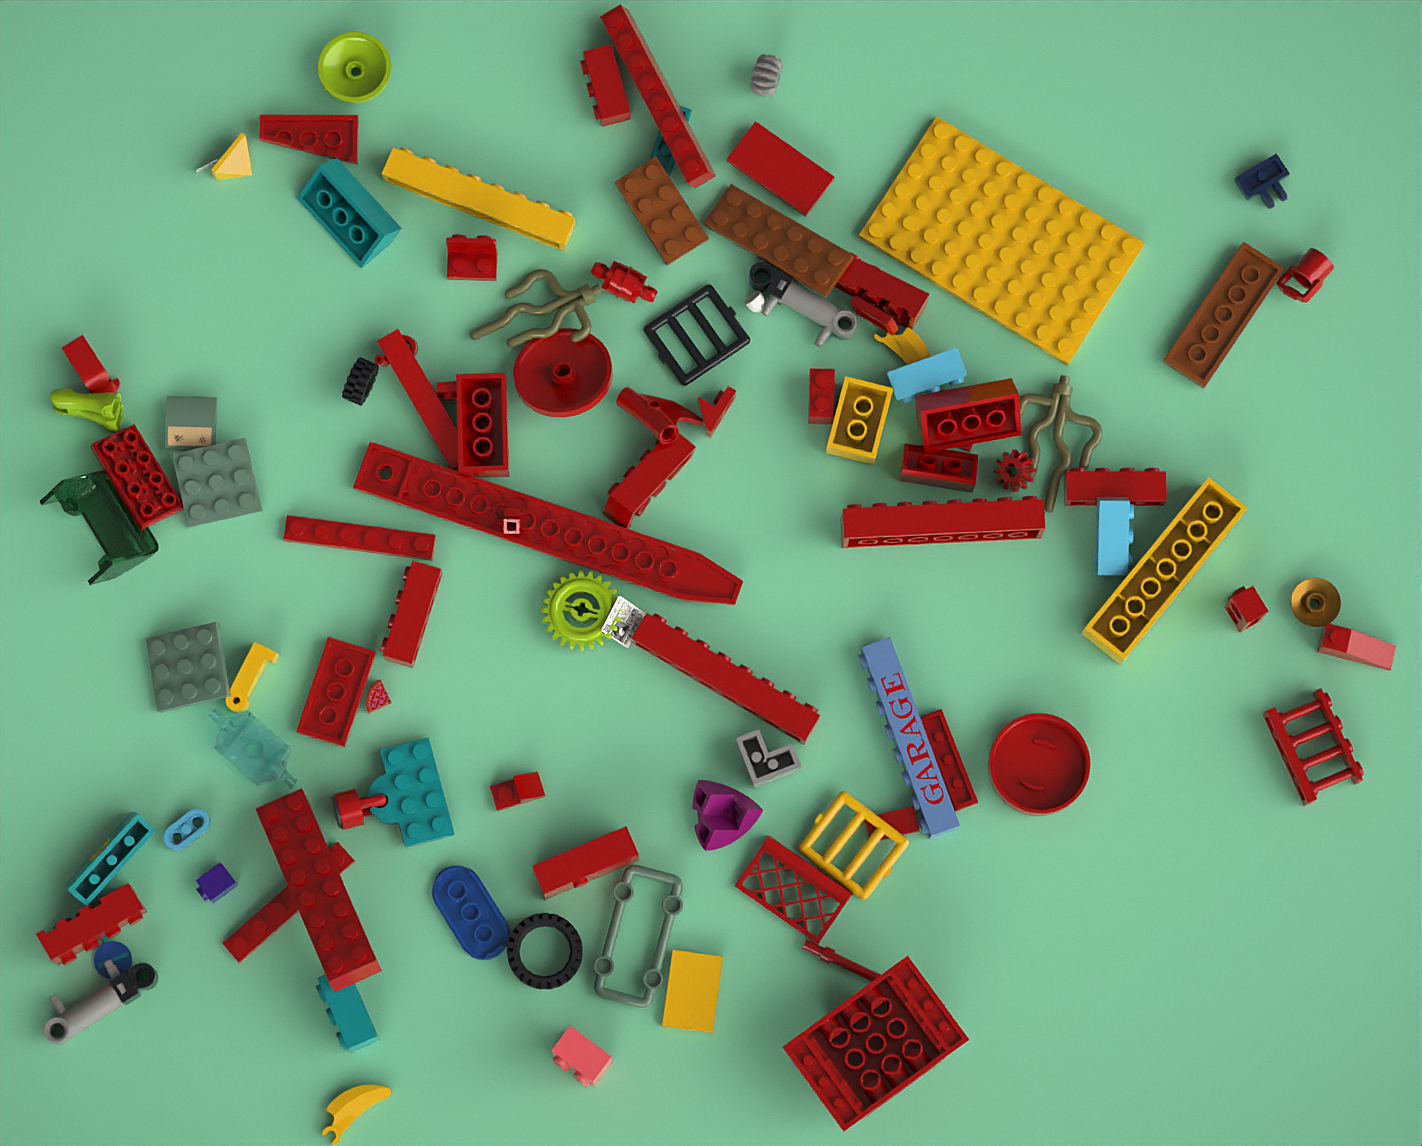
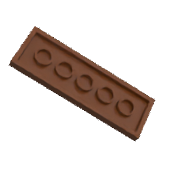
[704,184,854,298]
[1163,242,1285,389]

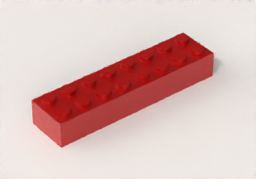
[840,496,1046,548]
[255,788,382,992]

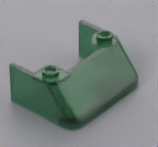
[39,470,159,585]

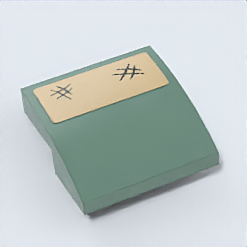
[165,396,217,449]

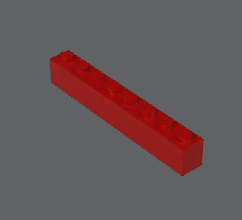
[600,4,716,188]
[632,613,820,745]

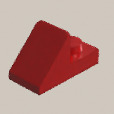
[698,386,736,438]
[489,772,546,812]

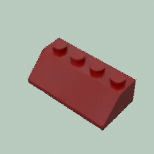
[456,373,509,477]
[915,378,1022,453]

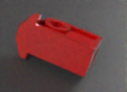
[62,335,121,393]

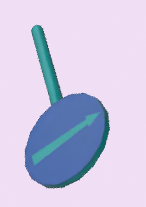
[88,901,132,979]

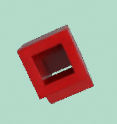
[504,508,521,534]

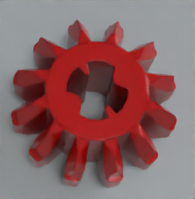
[994,449,1037,492]

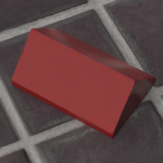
[899,443,978,493]

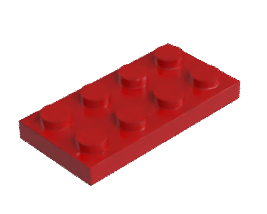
[296,637,377,748]

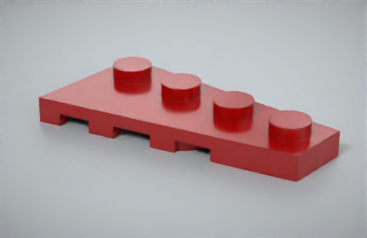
[259,115,359,165]

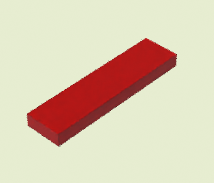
[920,709,978,812]

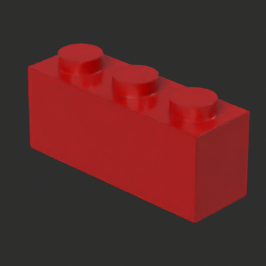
[580,44,631,127]

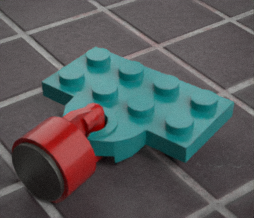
[332,737,455,848]

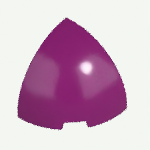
[692,780,763,851]

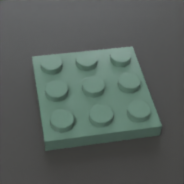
[172,438,262,528]
[146,622,231,713]

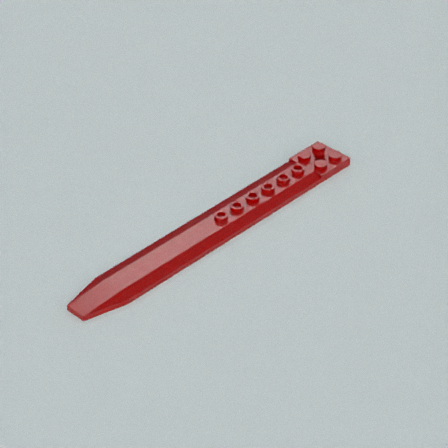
[353,441,743,605]

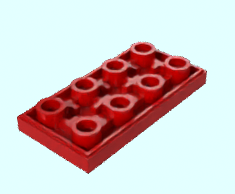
[727,121,835,217]
[90,424,184,531]

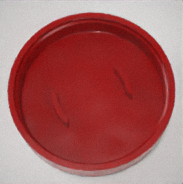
[988,713,1091,816]

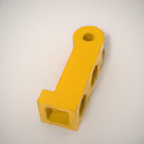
[225,642,279,714]

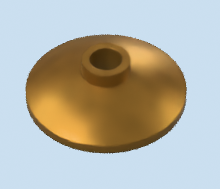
[1291,578,1341,628]

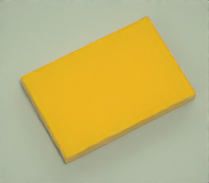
[662,950,723,1033]

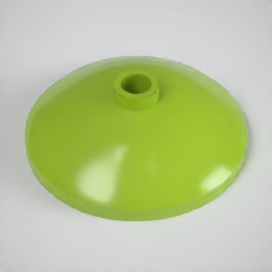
[318,32,391,103]

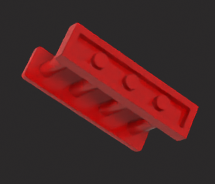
[1263,688,1364,807]

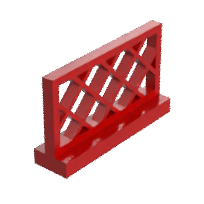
[735,836,853,944]

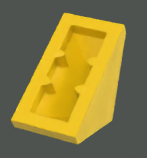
[211,132,252,180]

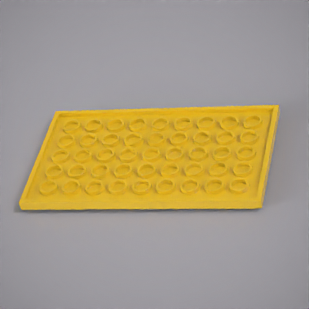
[859,116,1145,366]

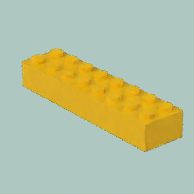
[1081,477,1248,665]

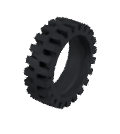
[507,913,583,990]

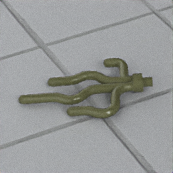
[470,269,602,348]
[1019,375,1102,513]

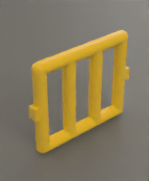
[798,791,909,900]

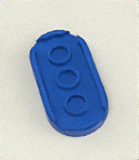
[432,866,510,960]

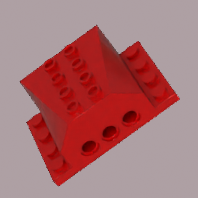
[782,956,969,1132]

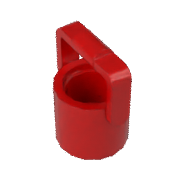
[1277,248,1334,303]

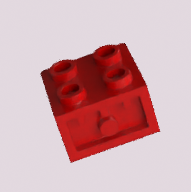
[446,234,498,281]

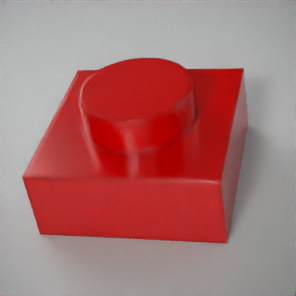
[436,381,457,401]

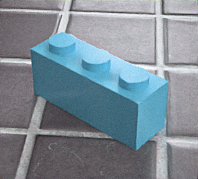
[887,347,967,403]
[1095,497,1134,575]

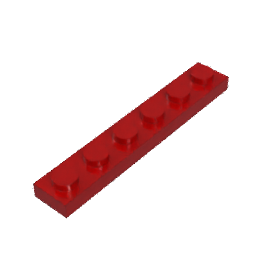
[283,515,436,561]
[222,842,355,963]

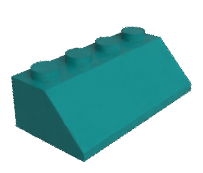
[296,158,402,268]

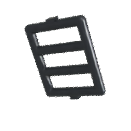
[643,284,751,386]

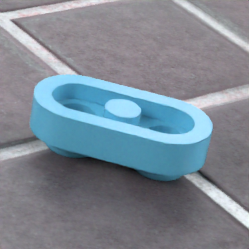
[163,809,210,851]

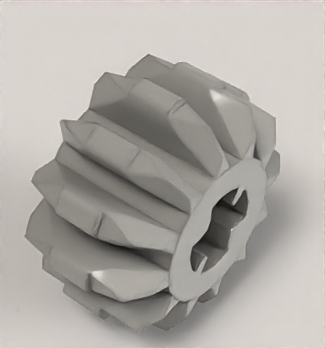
[750,54,783,97]

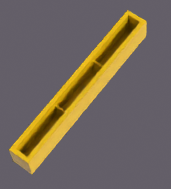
[382,147,576,252]

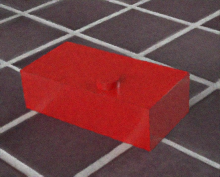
[532,826,639,900]

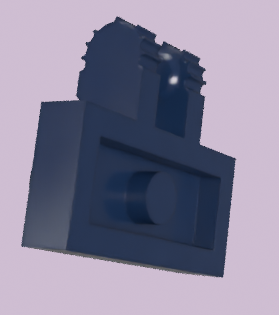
[1234,153,1290,209]

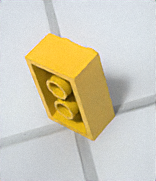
[826,376,894,466]

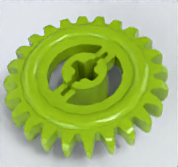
[540,570,622,652]

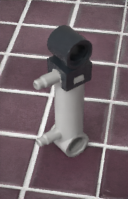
[749,262,857,347]
[44,960,158,1045]

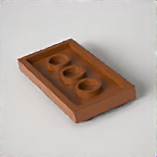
[614,156,709,266]

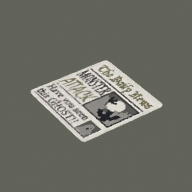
[601,596,645,648]

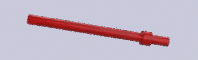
[802,939,945,1006]

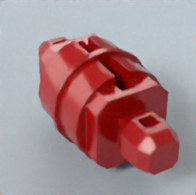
[591,261,658,304]

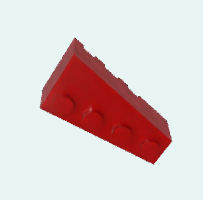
[834,253,930,330]
[603,433,696,529]
[36,883,147,966]

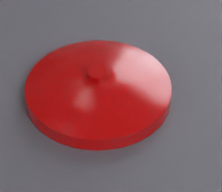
[513,328,613,418]

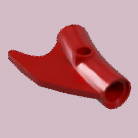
[616,387,704,444]

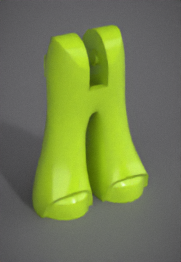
[50,388,124,432]

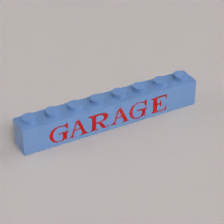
[858,637,960,839]

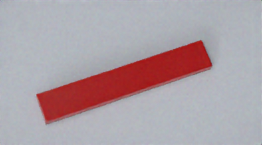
[377,329,458,469]

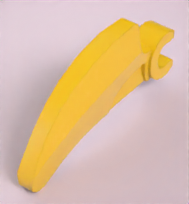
[874,327,931,365]
[322,1084,391,1145]

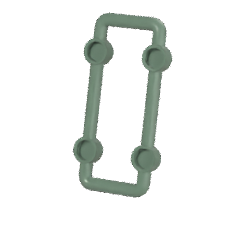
[594,865,683,1008]

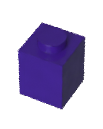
[196,862,238,904]

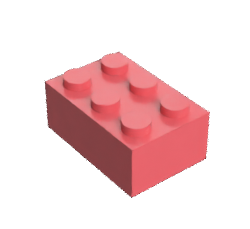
[551,1026,613,1087]

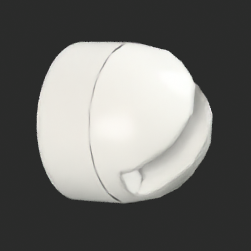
[744,291,766,313]

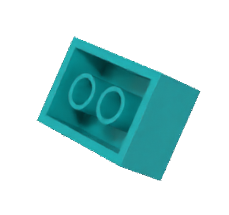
[316,974,380,1053]

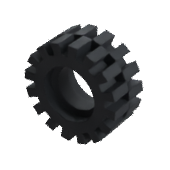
[342,357,379,406]

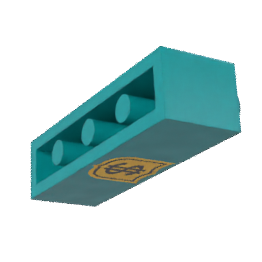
[63,811,156,906]

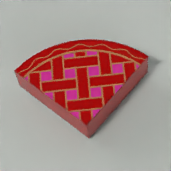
[366,679,391,714]

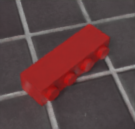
[1064,468,1167,506]
[380,560,443,668]

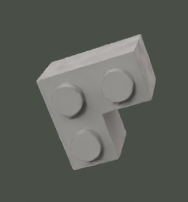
[735,729,801,789]

